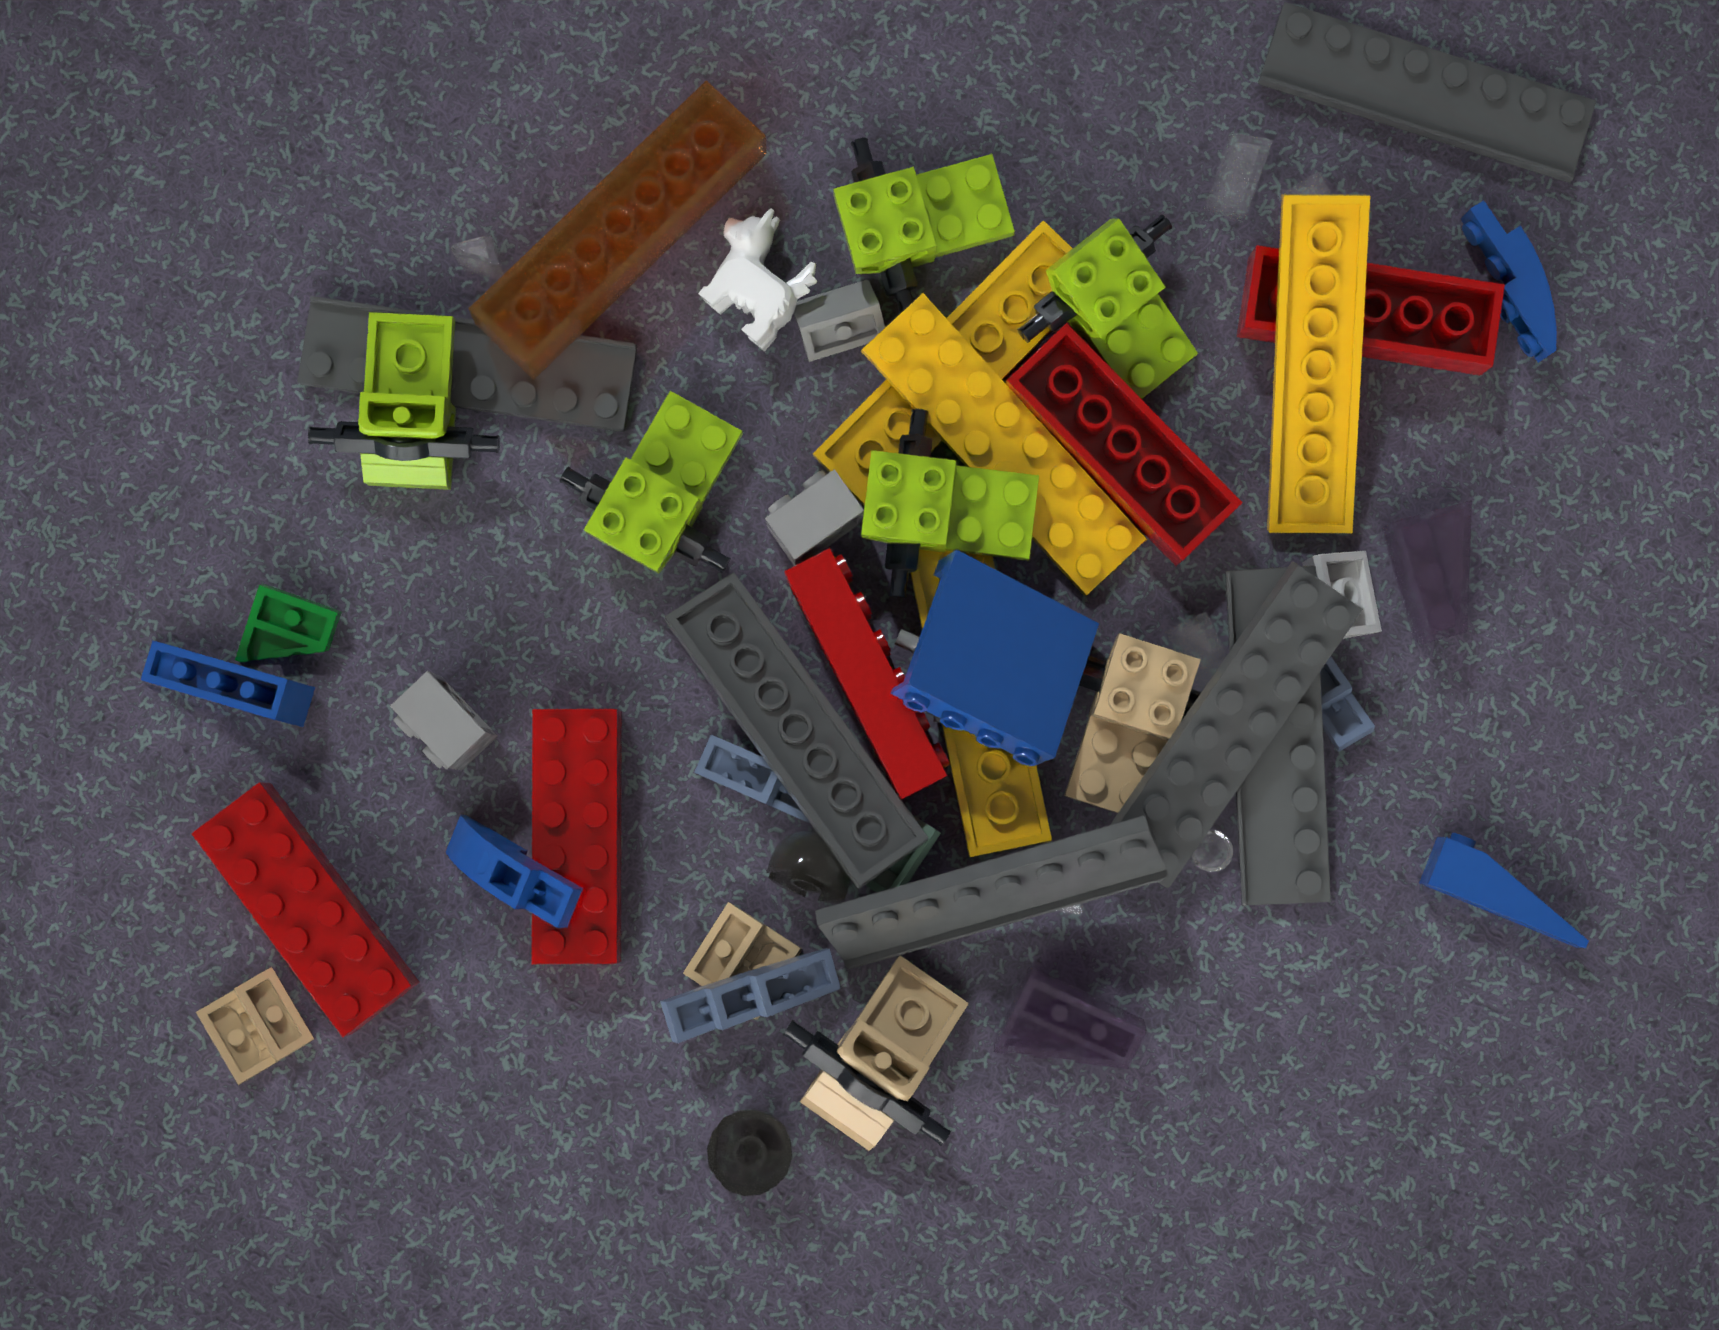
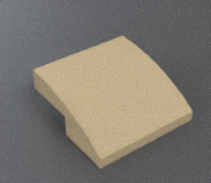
[683,902,802,1020]
[196,967,314,1086]

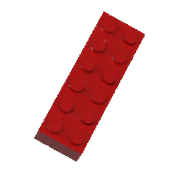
[1236,245,1505,376]
[1006,323,1243,566]
[784,548,950,800]
[531,709,622,964]
[191,782,420,1037]

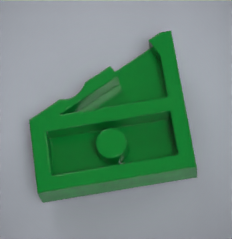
[235,584,342,662]

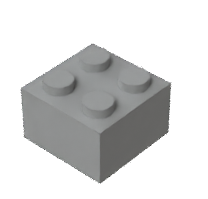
[765,469,864,566]
[390,671,498,770]

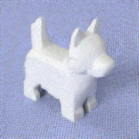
[698,208,817,352]

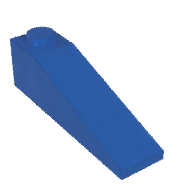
[141,640,315,727]
[1419,833,1589,949]

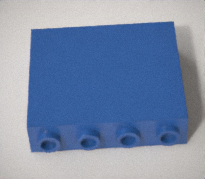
[891,549,1099,766]

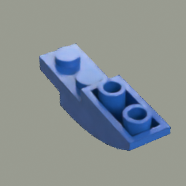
[1461,200,1557,363]
[445,815,583,928]

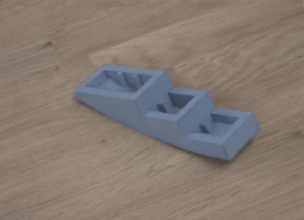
[1320,656,1375,752]
[694,735,811,824]
[660,948,841,1043]

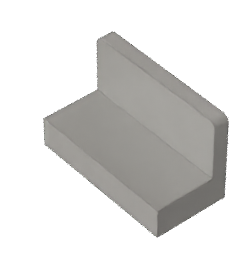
[794,280,885,362]

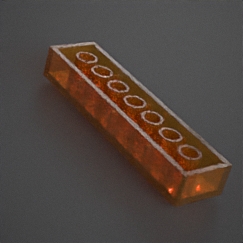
[468,80,767,380]

